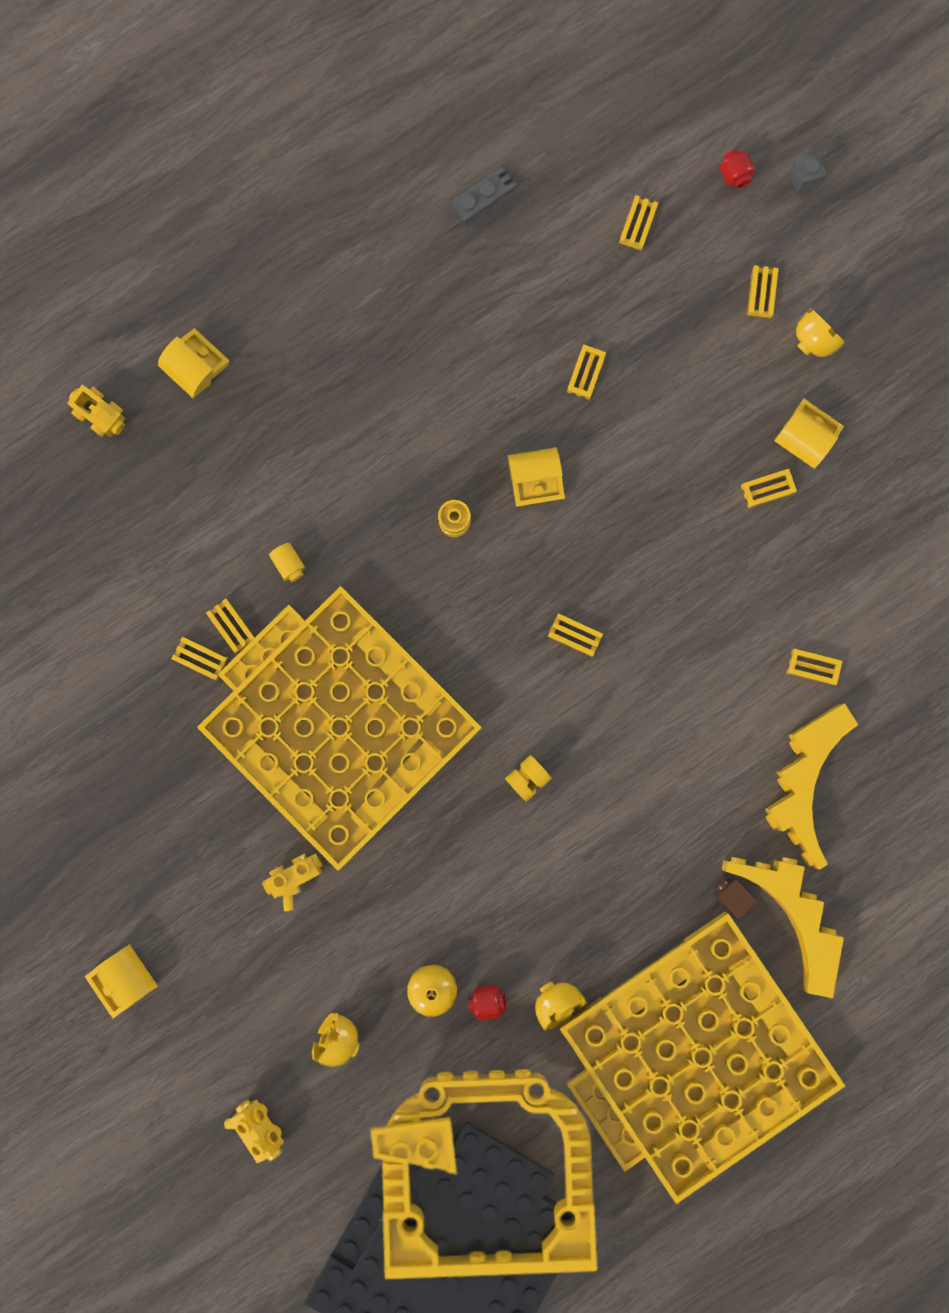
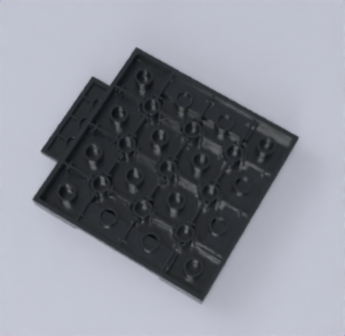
[304,1121,574,1313]

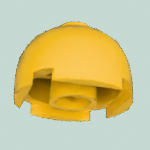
[796,308,845,357]
[407,964,457,1017]
[535,982,587,1031]
[312,1013,360,1067]

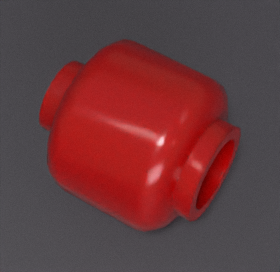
[719,149,755,189]
[468,985,506,1021]

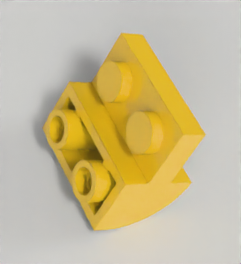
[158,328,229,398]
[774,399,844,469]
[508,447,565,507]
[85,945,158,1018]

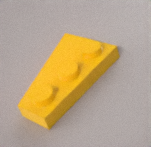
[371,1117,456,1174]

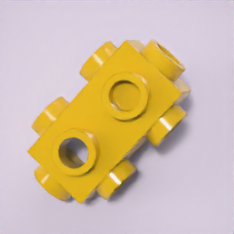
[67,384,126,438]
[262,853,323,911]
[224,1099,284,1163]

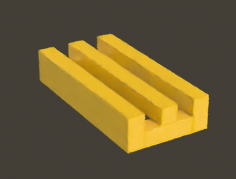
[619,195,658,251]
[747,265,778,318]
[567,345,606,400]
[741,469,797,508]
[206,599,255,653]
[547,613,603,657]
[171,637,228,681]
[787,649,842,685]

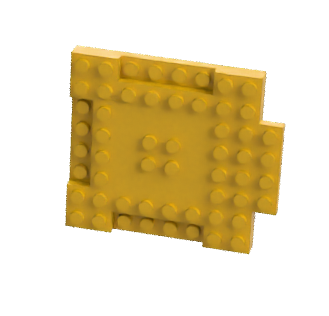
[197,586,482,871]
[559,912,845,1204]

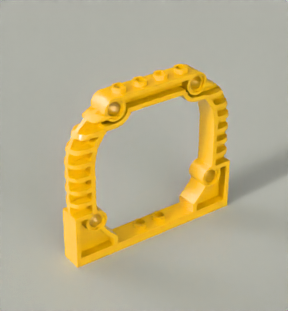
[382,1069,597,1279]

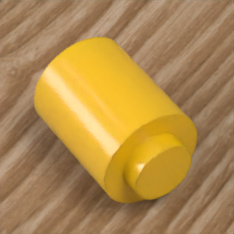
[269,542,305,582]

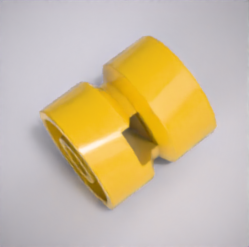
[438,500,471,538]
[504,755,552,802]

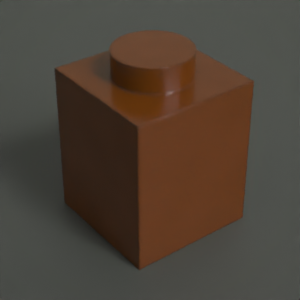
[713,877,757,919]

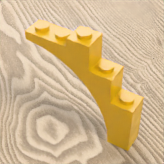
[765,703,858,870]
[722,857,844,998]

